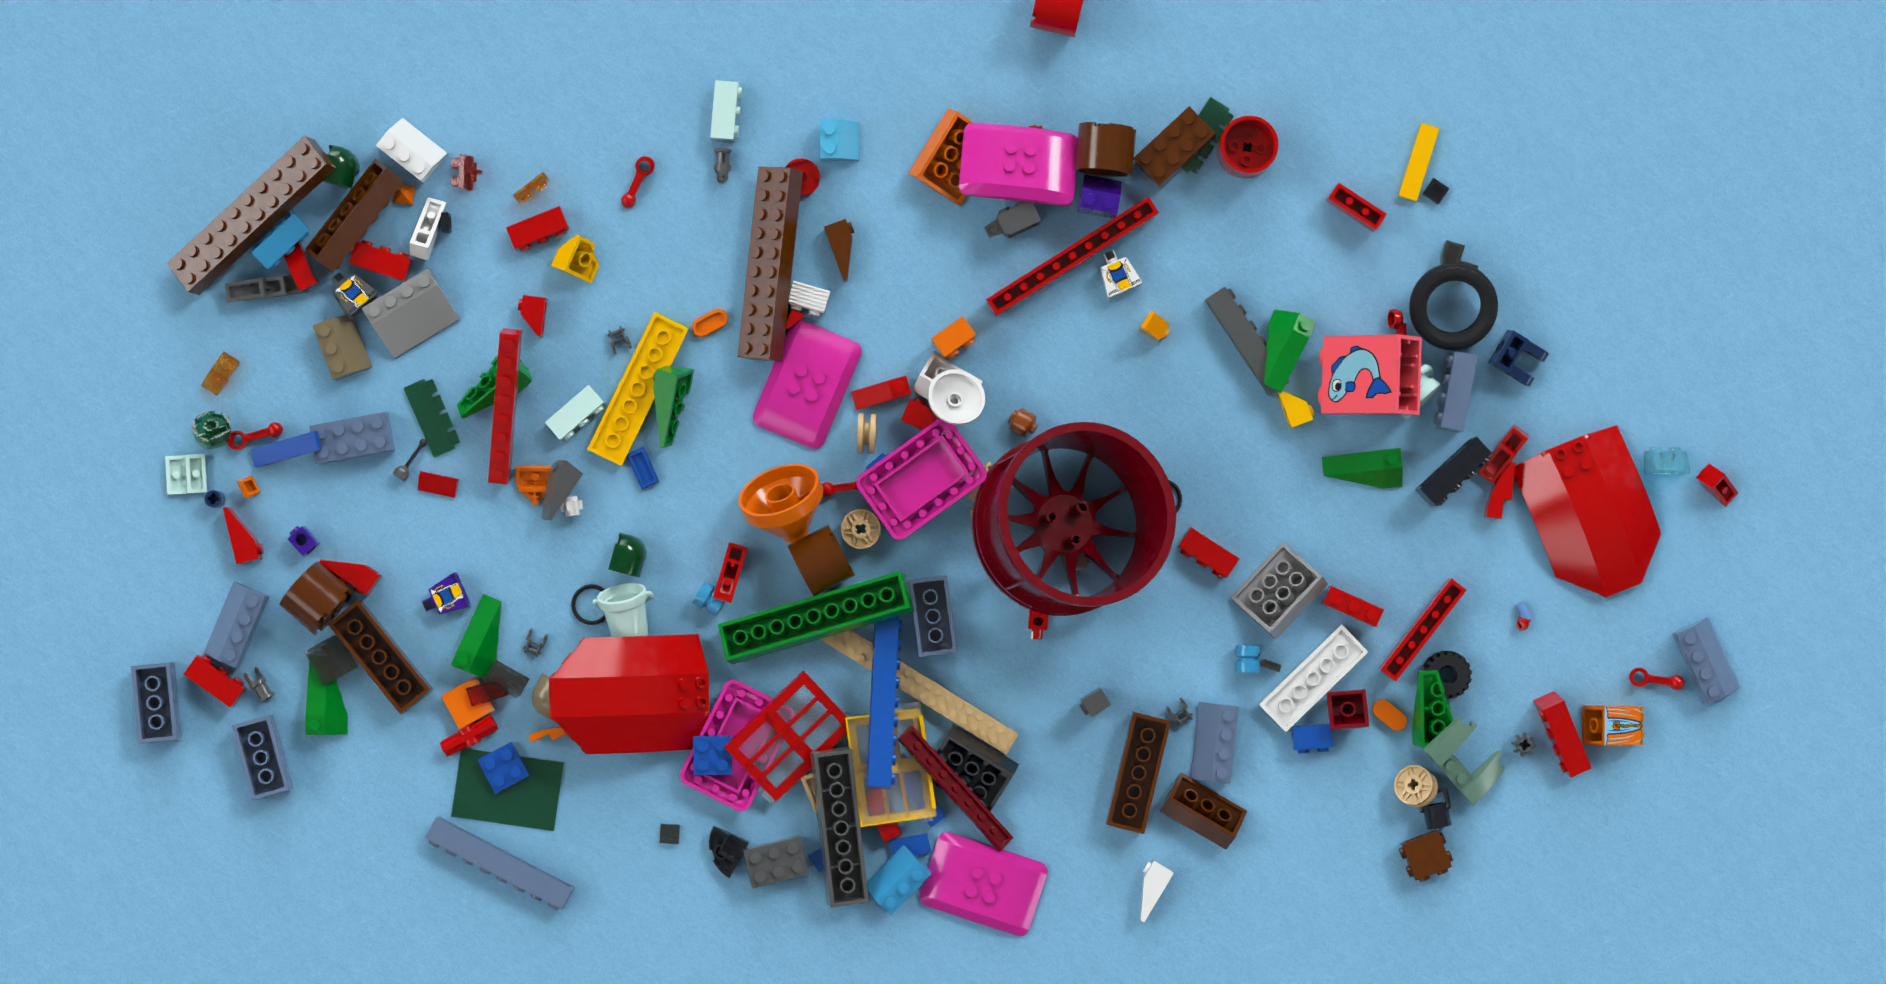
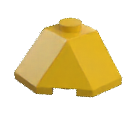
[551,235,599,284]

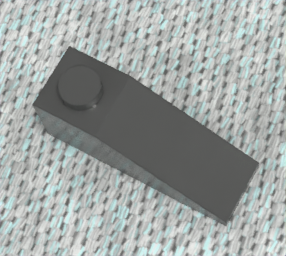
[541,460,583,520]

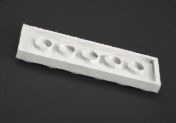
[1259,624,1368,732]

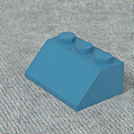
[250,209,310,270]
[867,845,931,915]

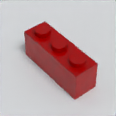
[1326,183,1387,232]
[506,206,570,252]
[349,240,413,282]
[1177,527,1240,579]
[1321,586,1384,627]
[184,654,247,708]

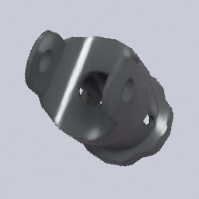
[714,148,732,183]
[244,667,275,703]

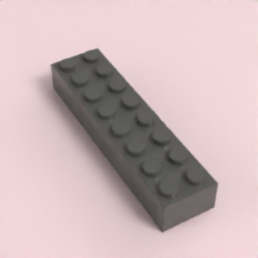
[810,747,869,908]

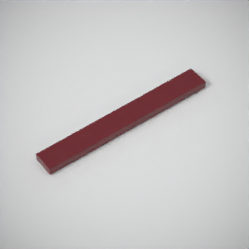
[897,725,1014,851]

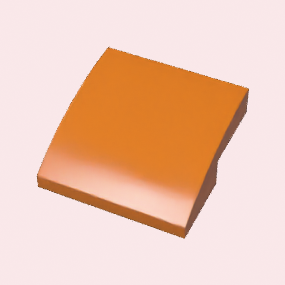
[441,676,495,729]
[528,726,566,742]

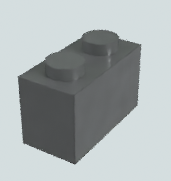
[1079,687,1111,717]

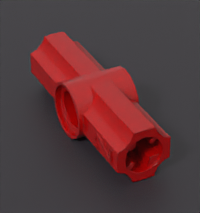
[440,715,499,757]

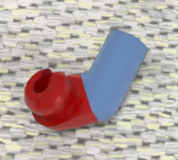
[1514,601,1531,631]

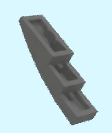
[225,275,308,303]

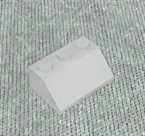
[376,118,448,183]
[912,353,983,404]

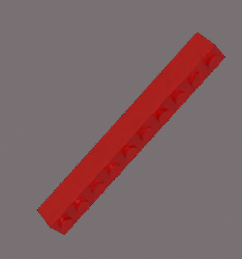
[986,197,1159,317]

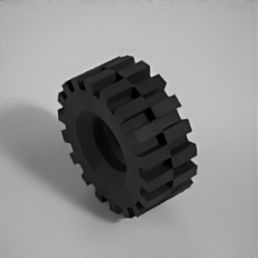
[1423,651,1472,699]

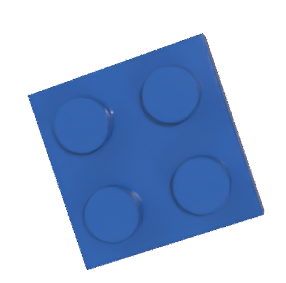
[693,736,733,775]
[477,742,530,794]

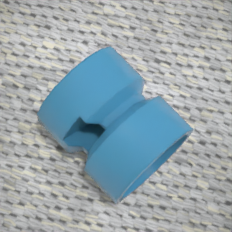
[693,582,725,616]
[1235,645,1261,673]

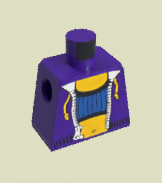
[422,572,472,614]

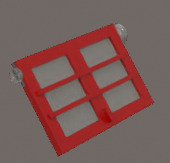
[724,670,852,805]

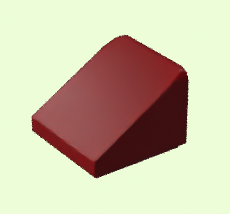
[786,309,805,329]

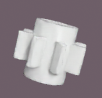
[560,496,583,516]

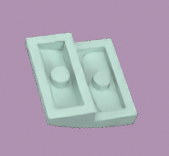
[165,454,207,495]

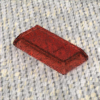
[466,677,508,707]

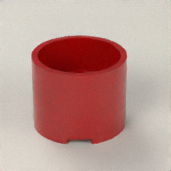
[1030,0,1083,38]
[1217,116,1279,178]

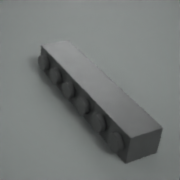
[1205,287,1289,396]

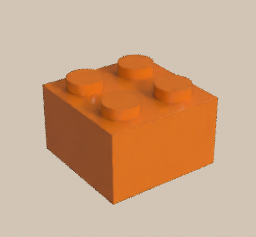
[931,316,976,360]

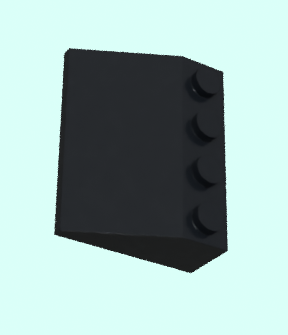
[932,724,1019,812]

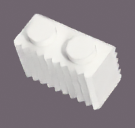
[788,281,831,316]

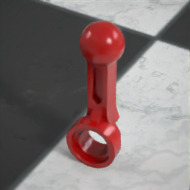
[621,156,655,208]
[1387,309,1407,335]
[227,422,283,450]
[822,482,861,497]
[1629,667,1685,690]

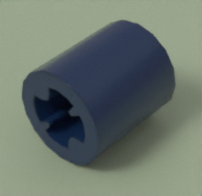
[204,490,226,508]

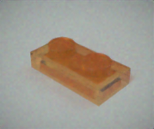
[513,172,550,203]

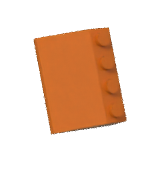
[908,109,973,206]

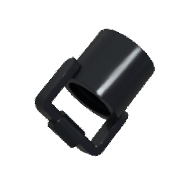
[1420,787,1452,830]

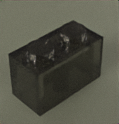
[483,660,530,698]

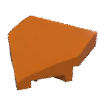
[516,465,552,506]

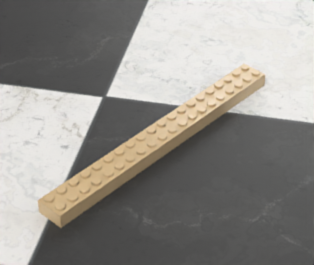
[820,630,1019,754]

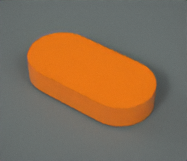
[692,309,728,337]
[1372,699,1407,731]

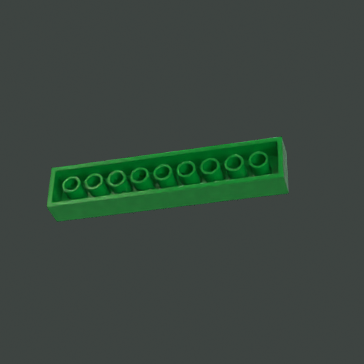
[718,571,915,665]

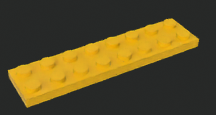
[587,312,689,466]

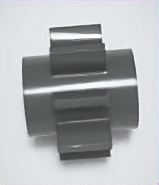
[1511,732,1536,757]

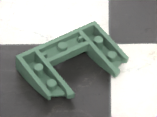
[1423,717,1505,805]

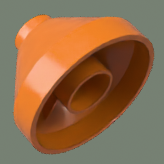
[738,464,823,543]

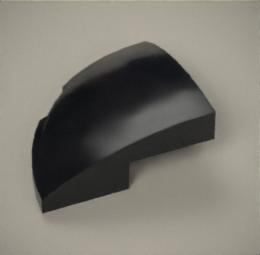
[709,826,749,878]

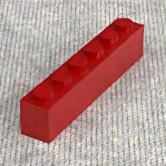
[1378,578,1467,681]

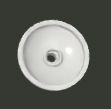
[928,370,985,425]

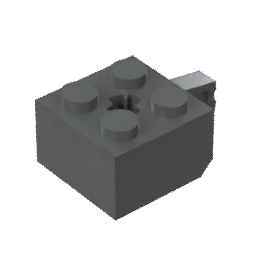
[985,201,1041,238]

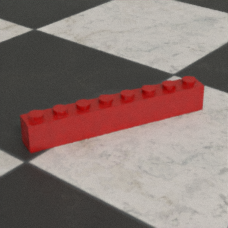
[488,328,522,485]

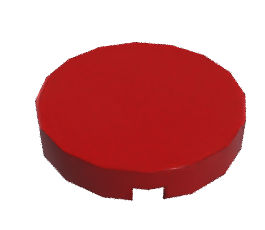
[786,158,820,197]

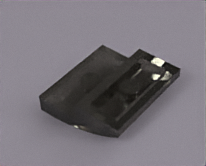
[304,635,358,686]

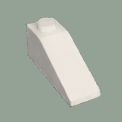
[410,197,446,260]
[1140,860,1174,922]

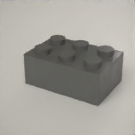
[742,835,809,888]

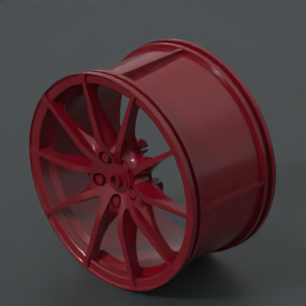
[972,422,1176,616]

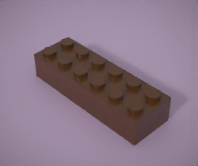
[305,159,404,272]
[328,600,433,714]
[1105,711,1171,834]

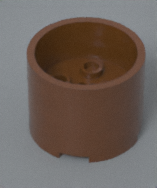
[1075,122,1136,177]
[787,524,855,596]
[279,561,354,635]

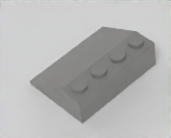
[362,268,460,359]
[1230,542,1328,640]

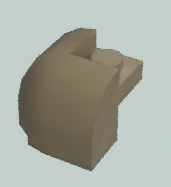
[532,673,553,721]

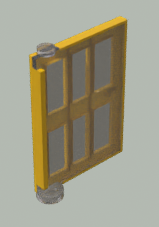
[845,702,937,827]

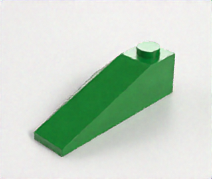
[1264,310,1316,393]
[653,366,694,448]
[451,594,502,680]
[305,657,348,735]

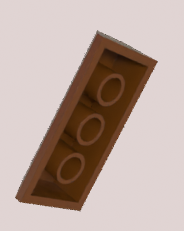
[1160,773,1247,849]

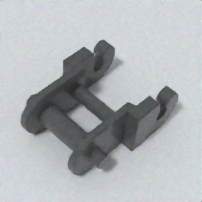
[607,326,632,354]
[523,628,548,657]
[1166,697,1193,726]

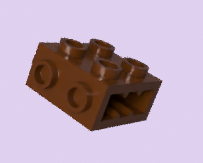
[1399,829,1453,882]

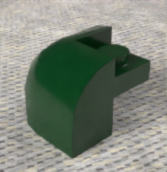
[322,145,360,189]
[608,532,647,578]

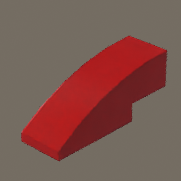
[283,241,319,292]
[1477,424,1529,484]
[1484,462,1516,519]

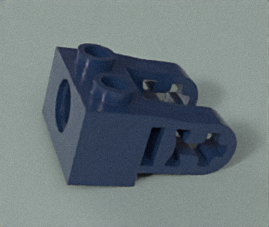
[1488,330,1549,387]

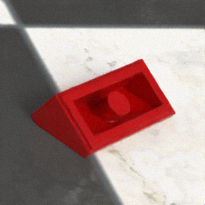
[417,471,459,498]

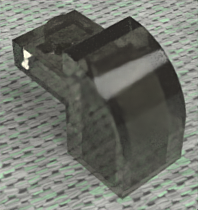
[1440,240,1479,269]

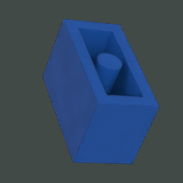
[1291,723,1333,754]

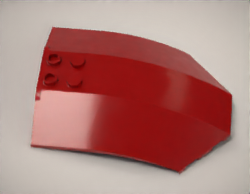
[1514,425,1661,598]
[549,634,709,754]

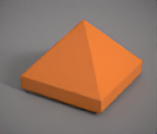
[393,184,415,205]
[237,475,260,499]

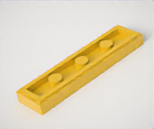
[1398,123,1440,202]

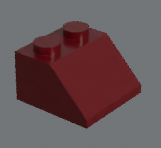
[1327,689,1369,730]

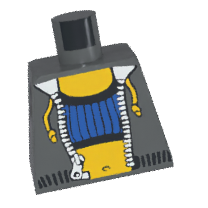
[332,272,378,321]

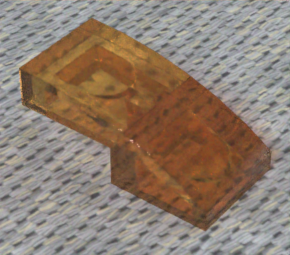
[201,352,240,396]

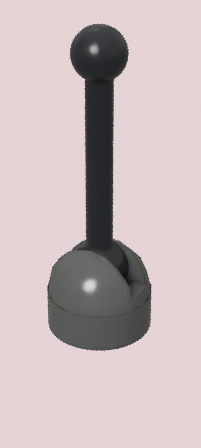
[393,439,427,482]

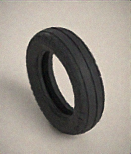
[1409,263,1498,350]

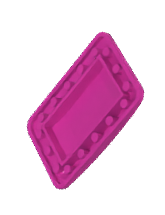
[959,123,1078,206]
[753,320,862,449]
[856,419,987,540]
[680,680,795,811]
[919,832,1048,936]

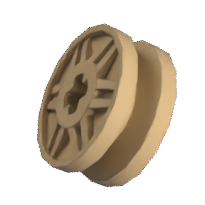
[857,413,877,454]
[841,509,882,549]
[1394,765,1438,808]

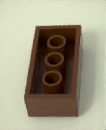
[1134,106,1216,190]

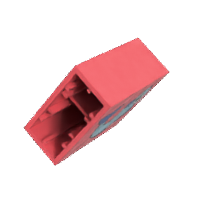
[1318,334,1422,416]

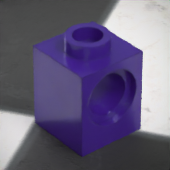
[288,526,320,556]

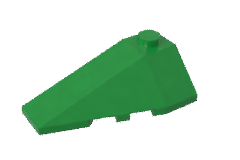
[457,356,533,419]
[1322,448,1403,489]
[1412,670,1454,748]

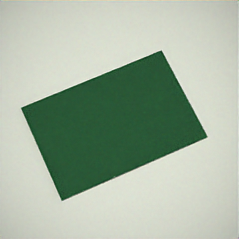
[451,748,564,831]

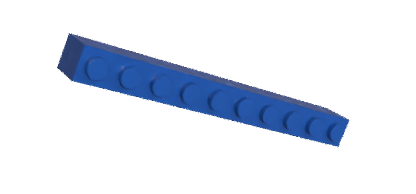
[866,616,902,790]

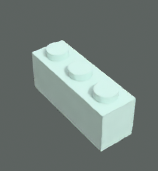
[710,80,742,142]
[545,385,605,441]

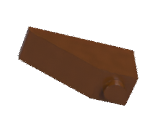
[824,219,855,282]

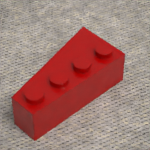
[1533,691,1592,777]

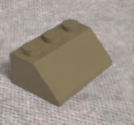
[313,315,372,381]

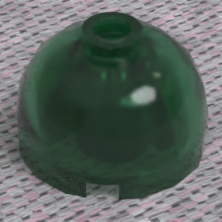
[191,411,231,449]

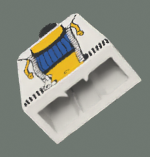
[1100,250,1142,299]

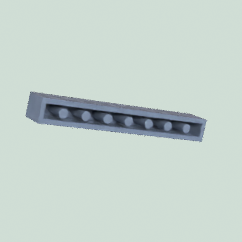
[425,816,574,910]

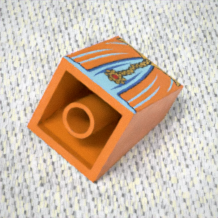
[1582,705,1644,745]

